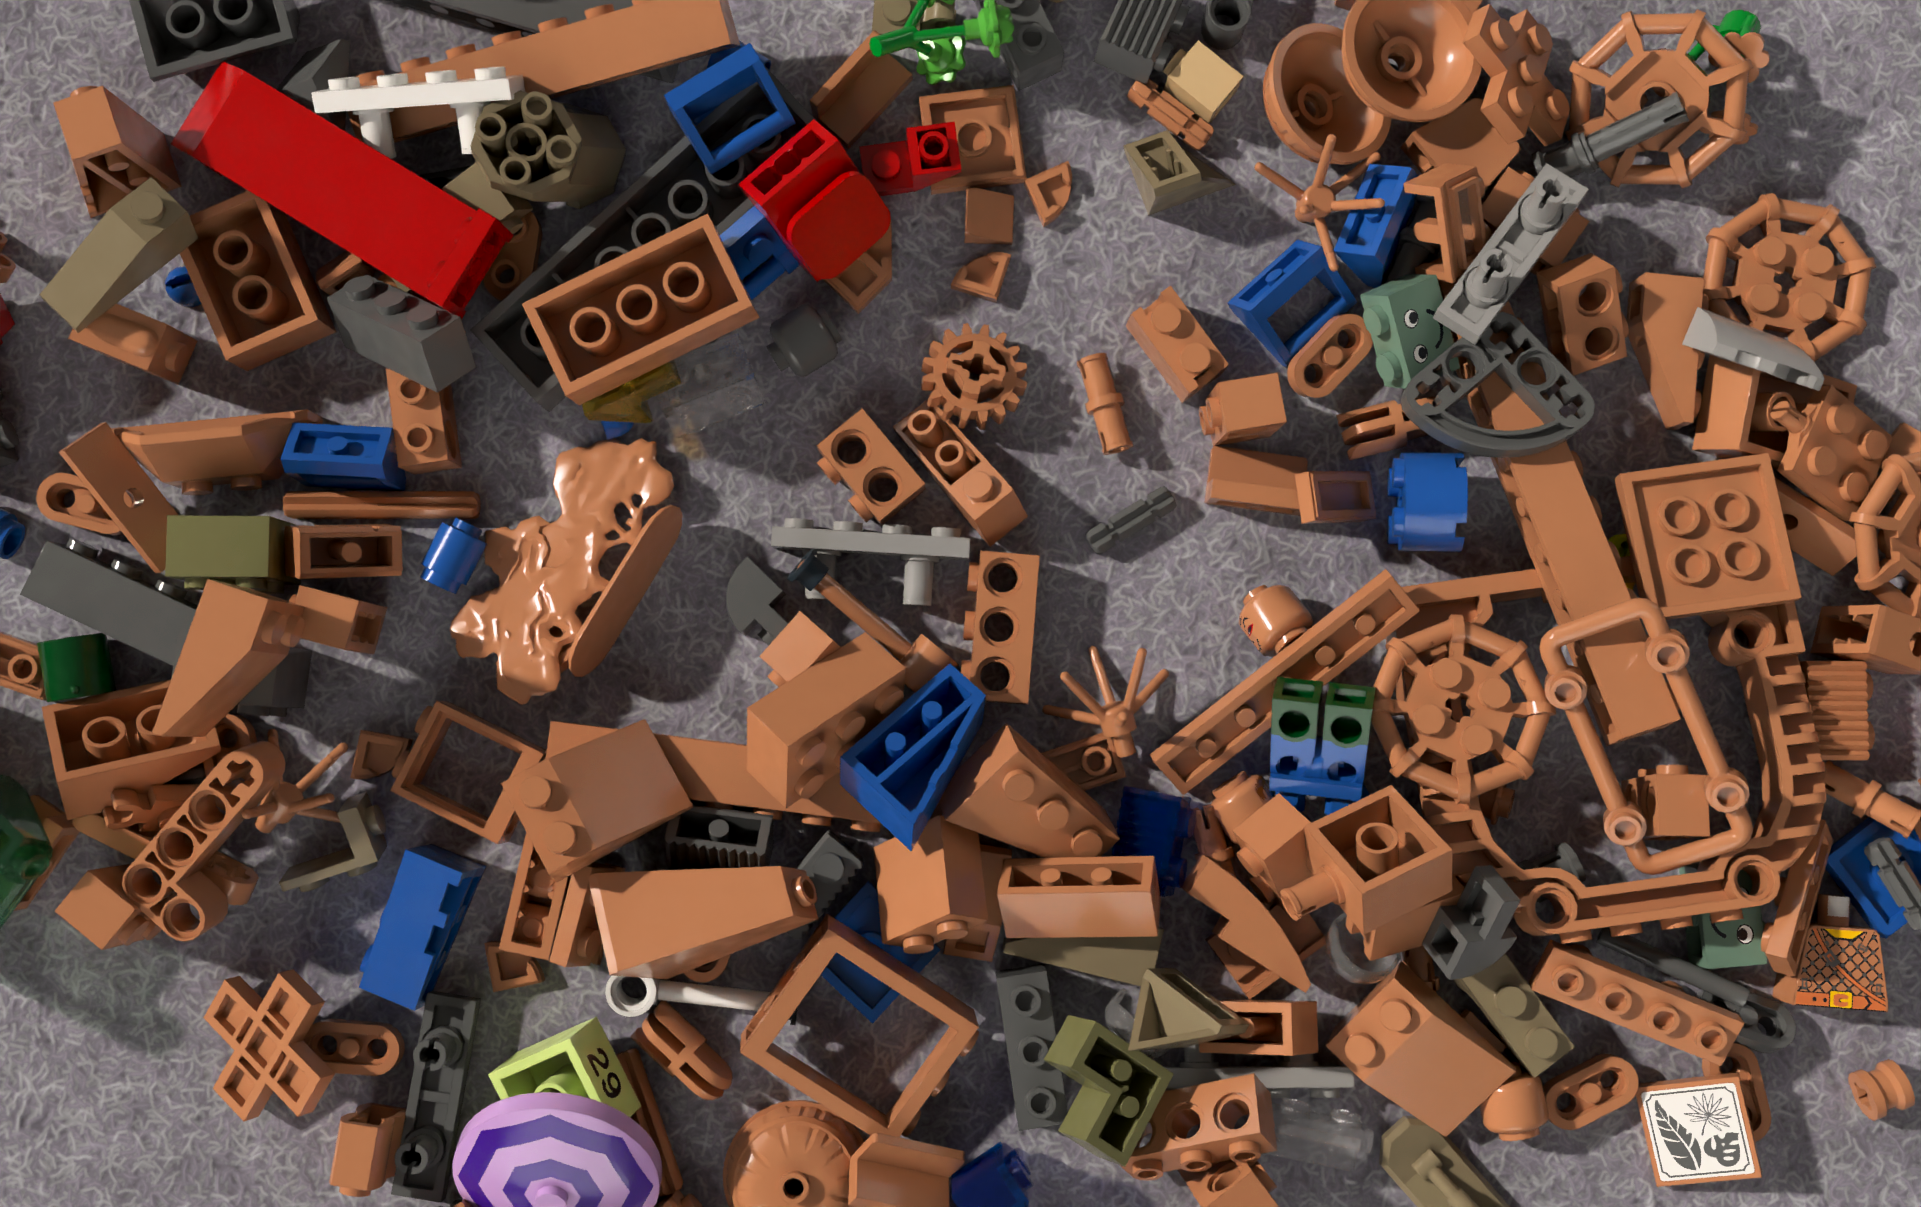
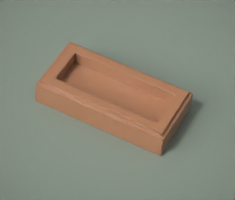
[1295,471,1376,524]

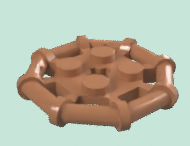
[1565,9,1753,189]
[1703,193,1876,362]
[1849,452,1921,619]
[1371,614,1556,804]

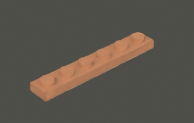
[1150,569,1420,796]

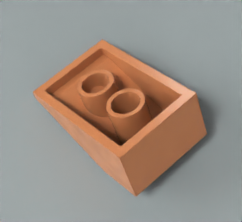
[1692,355,1857,469]
[152,579,305,737]
[42,679,221,820]
[500,719,693,882]
[1325,961,1516,1137]

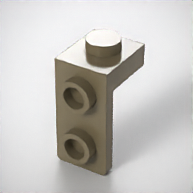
[279,792,387,892]

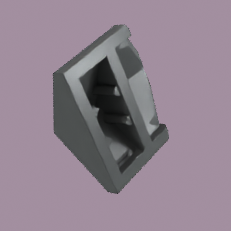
[277,39,350,131]

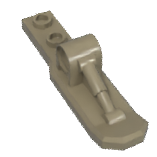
[1379,1116,1510,1207]

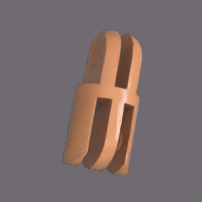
[1336,397,1435,461]
[630,1000,733,1100]

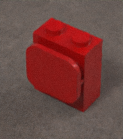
[738,119,891,282]

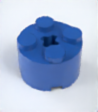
[1387,453,1468,552]

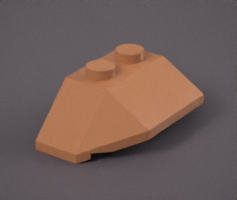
[111,409,323,495]

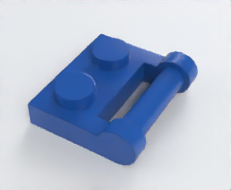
[720,206,800,300]

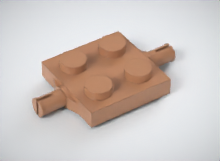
[1770,385,1895,521]

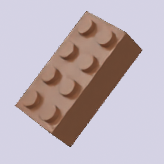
[522,214,760,405]

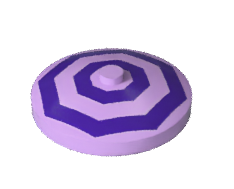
[452,1092,662,1207]

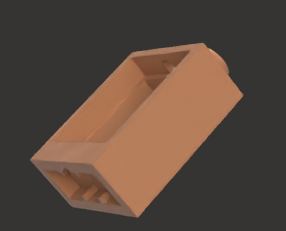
[390,701,546,844]

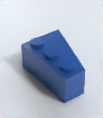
[840,664,986,851]
[359,844,486,1011]

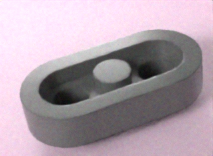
[1695,990,1796,1054]

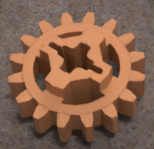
[921,323,1027,430]

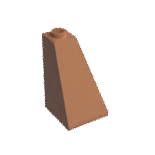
[587,866,818,980]

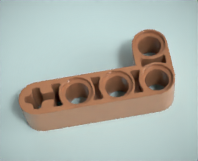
[122,741,285,942]

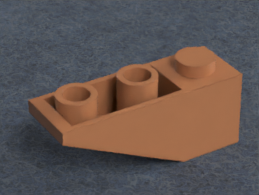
[1626,272,1708,430]
[893,399,1028,547]

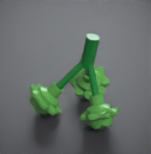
[869,0,1014,85]

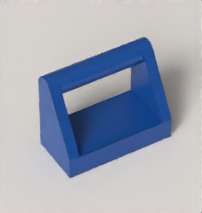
[664,43,796,175]
[1334,164,1419,288]
[1227,240,1357,367]
[280,423,406,491]

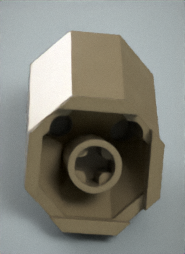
[470,90,626,209]

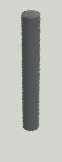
[1596,927,1750,1007]

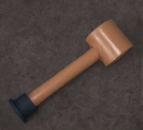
[787,549,959,693]

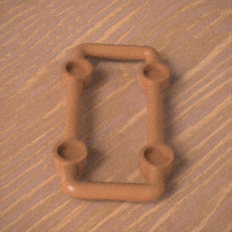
[1539,598,1753,875]

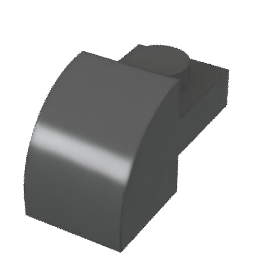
[726,556,788,646]
[1422,865,1521,980]

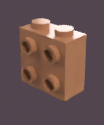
[874,815,988,954]

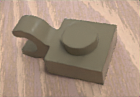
[872,0,956,35]

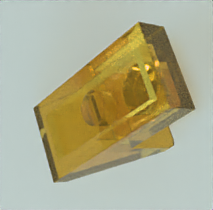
[581,360,682,423]

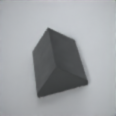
[129,0,300,82]

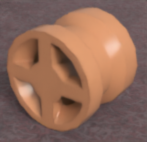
[1848,1059,1915,1121]

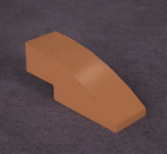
[1180,854,1311,993]

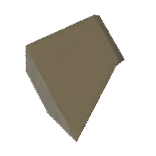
[1123,130,1236,216]
[1128,968,1249,1051]

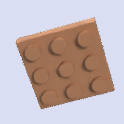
[1614,453,1802,620]

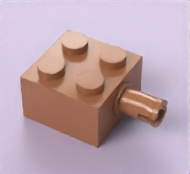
[1280,785,1452,935]

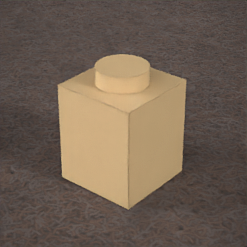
[1163,40,1244,124]

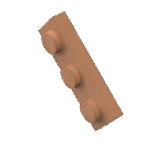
[1761,819,1833,976]

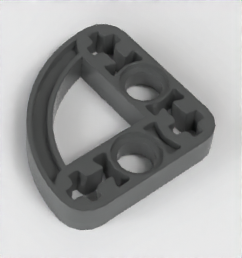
[1401,312,1595,458]

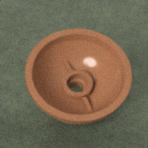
[1342,0,1482,122]
[1263,23,1392,165]
[723,1100,864,1207]

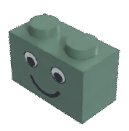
[1360,274,1460,389]
[1679,864,1767,969]

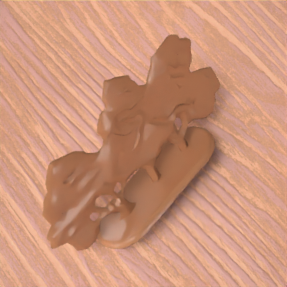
[450,438,683,705]

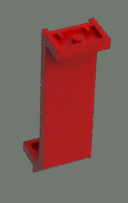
[170,61,514,320]

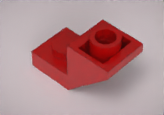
[859,121,962,196]

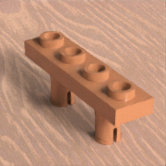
[1529,939,1744,1066]

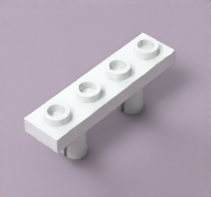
[311,66,525,159]

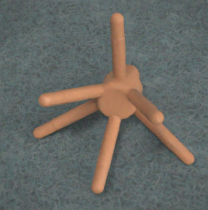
[1254,134,1385,272]
[1042,646,1169,758]
[241,728,348,833]

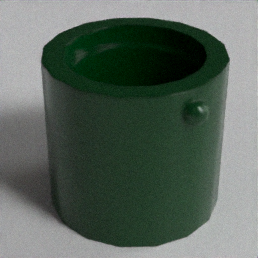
[37,633,116,702]

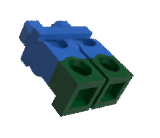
[1269,677,1376,815]

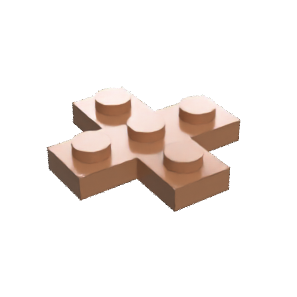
[1463,4,1570,147]
[203,969,335,1121]

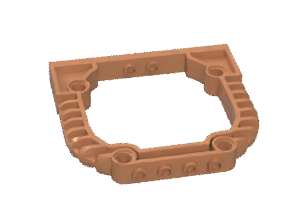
[1385,556,1827,944]

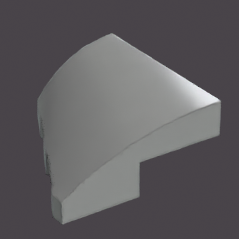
[1682,307,1825,391]

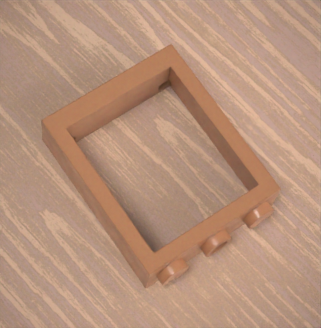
[740,914,979,1137]

